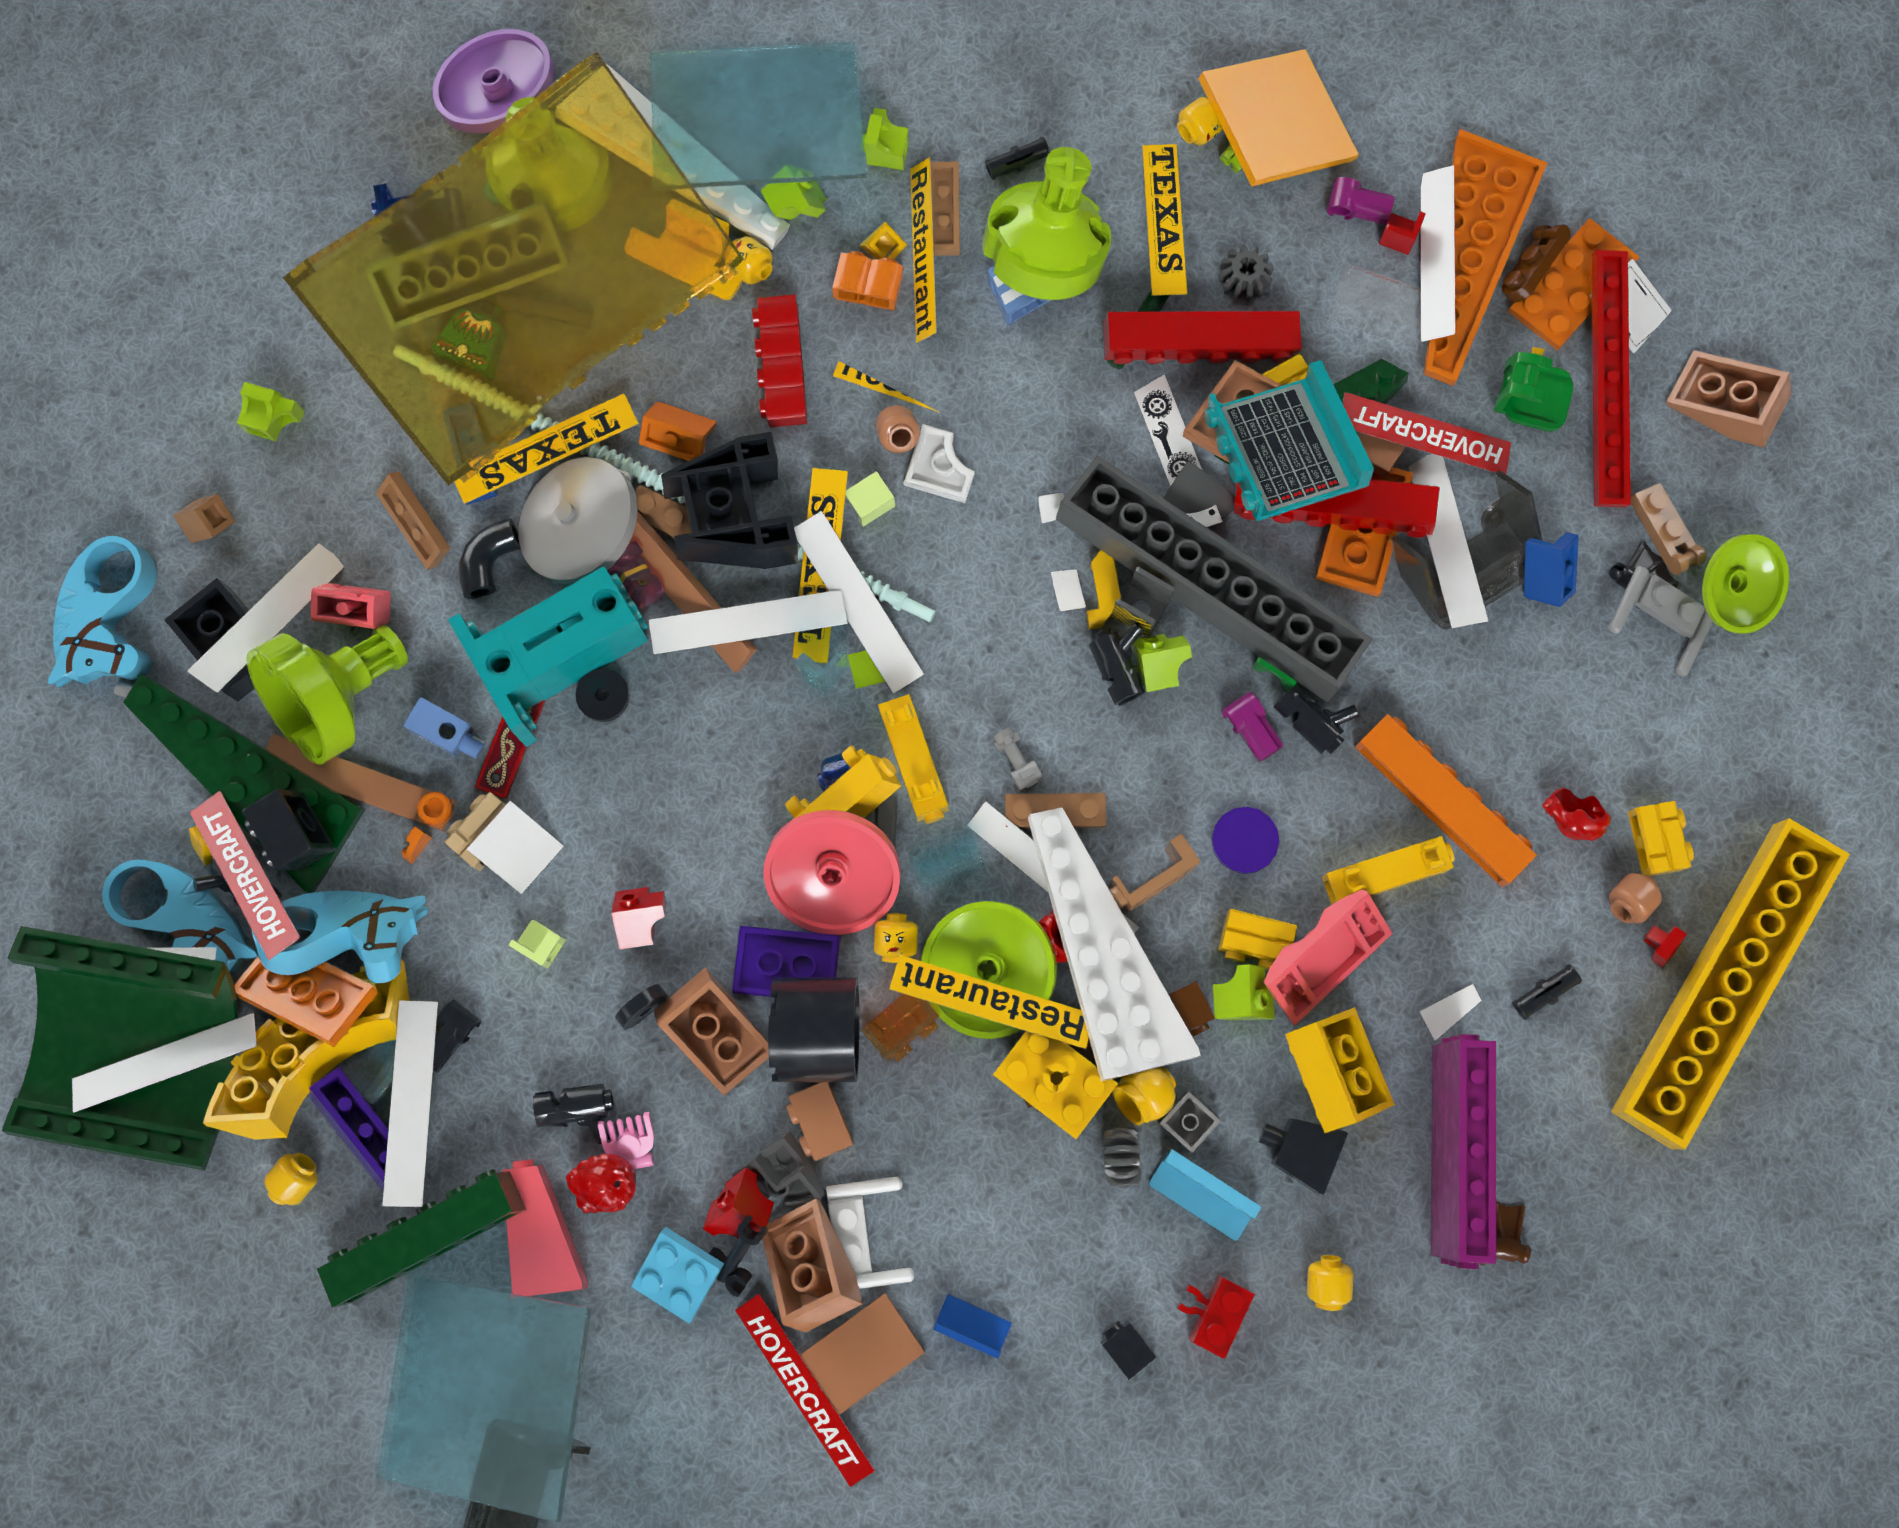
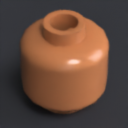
[875,405,920,453]
[1609,873,1662,924]

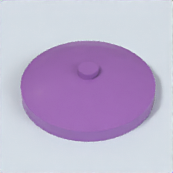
[433,29,555,133]

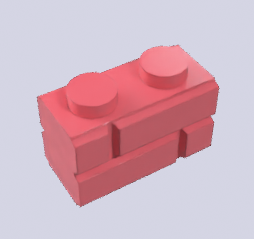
[311,583,391,629]

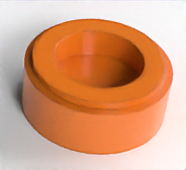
[417,791,454,826]

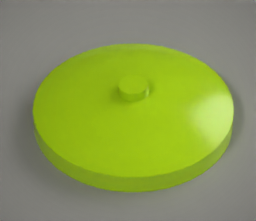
[921,901,1057,1039]

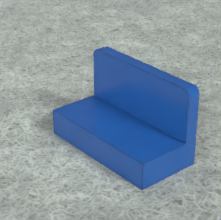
[1524,532,1579,607]
[933,1294,1012,1359]

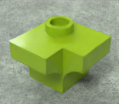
[861,108,909,170]
[760,167,827,220]
[236,382,305,441]
[1133,634,1192,692]
[1213,964,1275,1021]

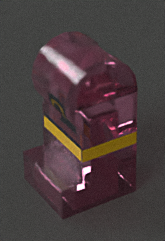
[607,541,664,609]

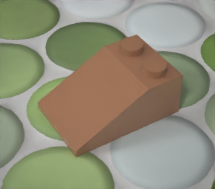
[1666,350,1791,447]
[653,967,769,1096]
[763,1199,863,1333]

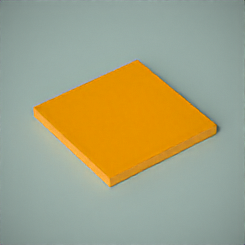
[1198,49,1359,187]

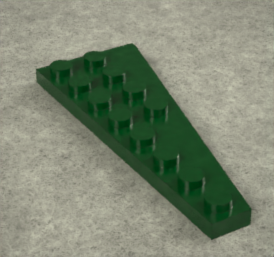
[123,674,365,893]

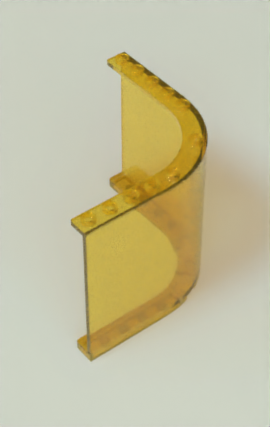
[283,52,744,486]

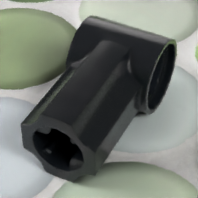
[433,1000,482,1073]

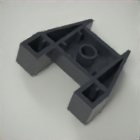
[661,432,798,569]

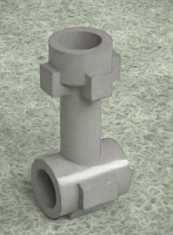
[993,728,1043,791]

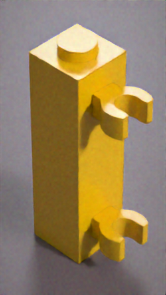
[878,694,949,824]
[785,745,901,821]
[1322,836,1455,905]

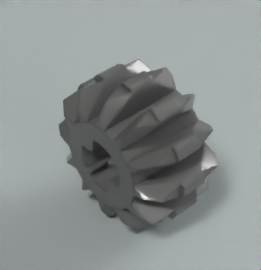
[1218,244,1274,302]
[1103,1128,1141,1187]

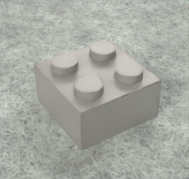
[1158,1091,1221,1153]

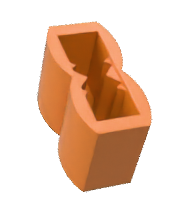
[832,251,903,311]

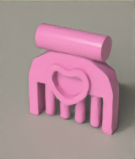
[598,1112,654,1169]

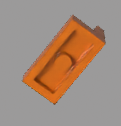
[639,402,716,461]

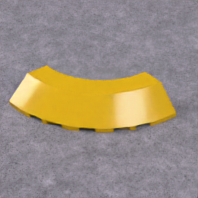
[203,959,410,1140]

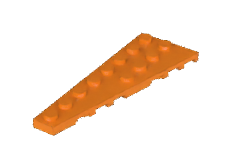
[1423,129,1547,386]

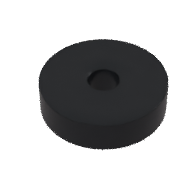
[575,669,630,722]
[615,984,668,1030]

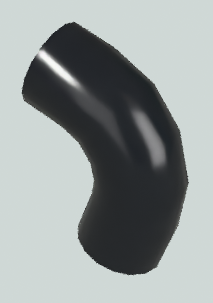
[459,518,521,599]

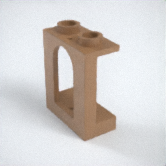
[1109,833,1201,914]

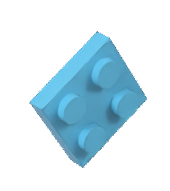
[631,1227,724,1324]

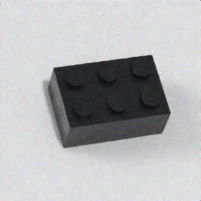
[164,578,255,702]

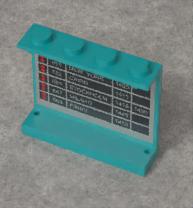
[1204,360,1374,522]

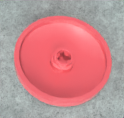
[763,810,901,935]

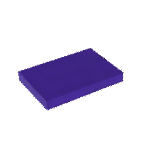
[732,926,841,998]

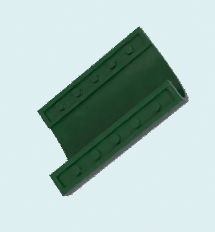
[1,926,238,1171]

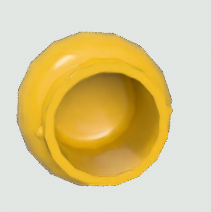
[1113,1066,1176,1125]

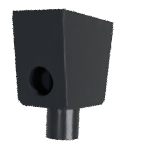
[1258,1118,1348,1195]

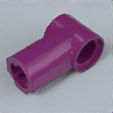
[1327,177,1395,225]
[1221,692,1284,762]

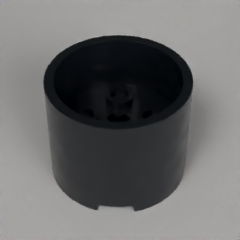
[768,977,860,1082]

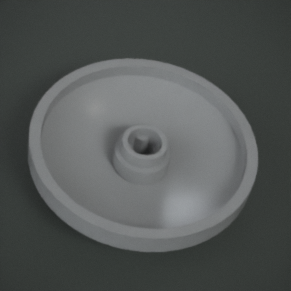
[518,457,638,585]

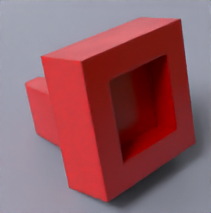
[1643,925,1687,969]

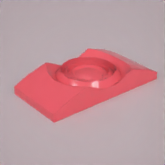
[1263,889,1393,1025]

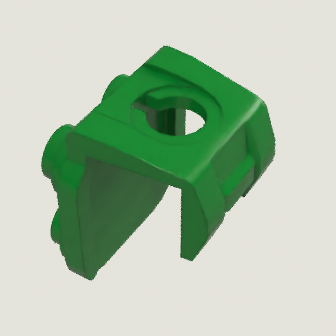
[1494,352,1573,432]

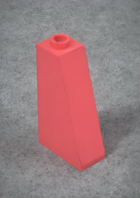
[502,1159,588,1298]

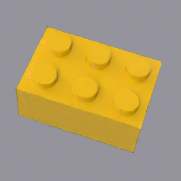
[1285,1007,1395,1133]

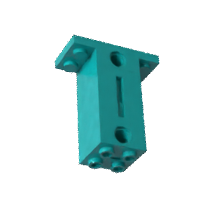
[447,566,648,747]

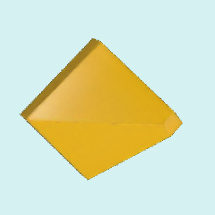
[859,222,907,260]

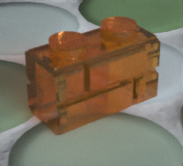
[861,994,940,1063]

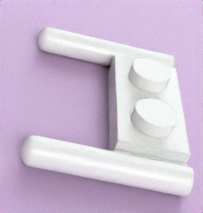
[826,1176,914,1289]

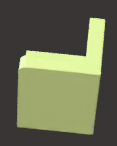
[845,471,895,527]
[509,920,566,968]

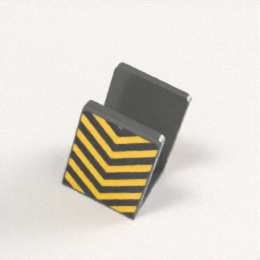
[1112,567,1175,637]

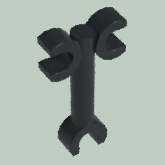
[708,1215,767,1297]

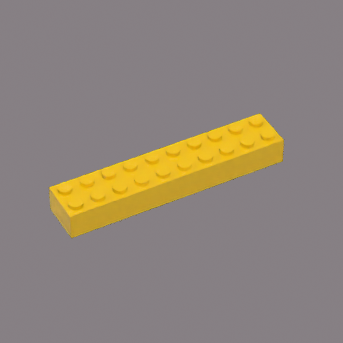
[1611,818,1850,1150]

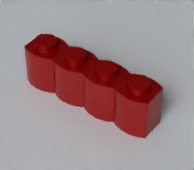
[752,294,808,428]

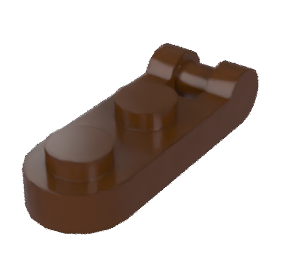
[1502,224,1571,303]

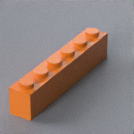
[1355,714,1537,887]

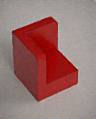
[1379,211,1426,255]

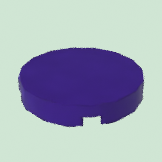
[1211,807,1280,874]

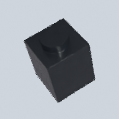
[1100,1320,1157,1380]

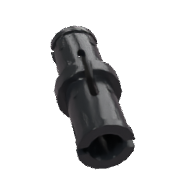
[985,137,1050,180]
[1512,964,1582,1020]

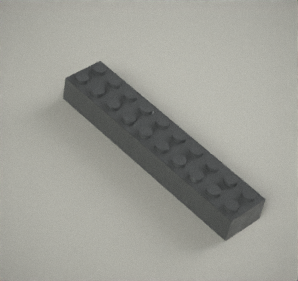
[1056,455,1373,703]

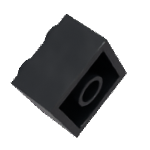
[242,789,336,871]

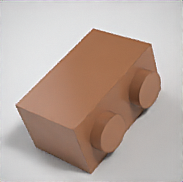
[786,1082,855,1161]

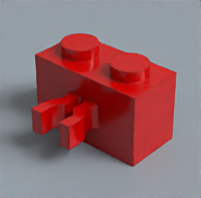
[1177,1275,1255,1359]

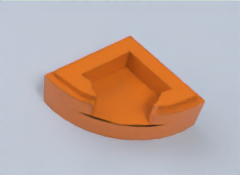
[401,827,432,864]

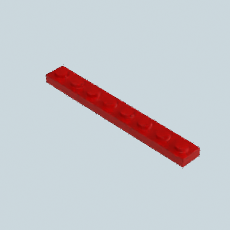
[1592,249,1631,508]

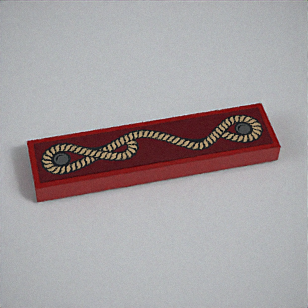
[474,700,546,799]

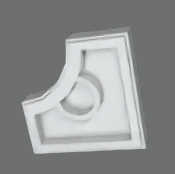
[903,424,975,503]

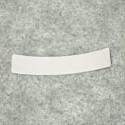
[1038,493,1086,611]

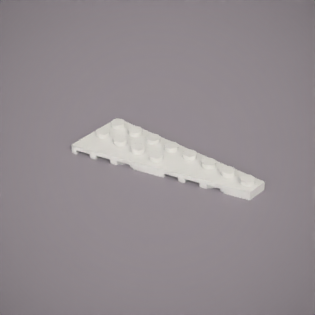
[1028,807,1201,1081]

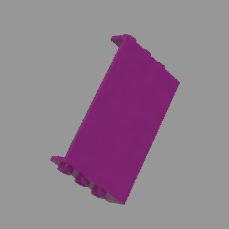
[1431,1034,1496,1269]

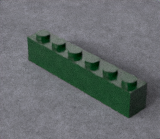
[317,1169,526,1308]

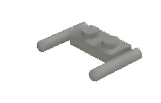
[1608,566,1713,677]

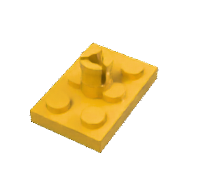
[993,1031,1118,1140]

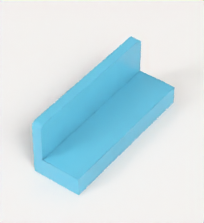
[1149,1149,1262,1241]

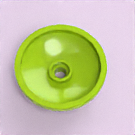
[1702,534,1789,634]

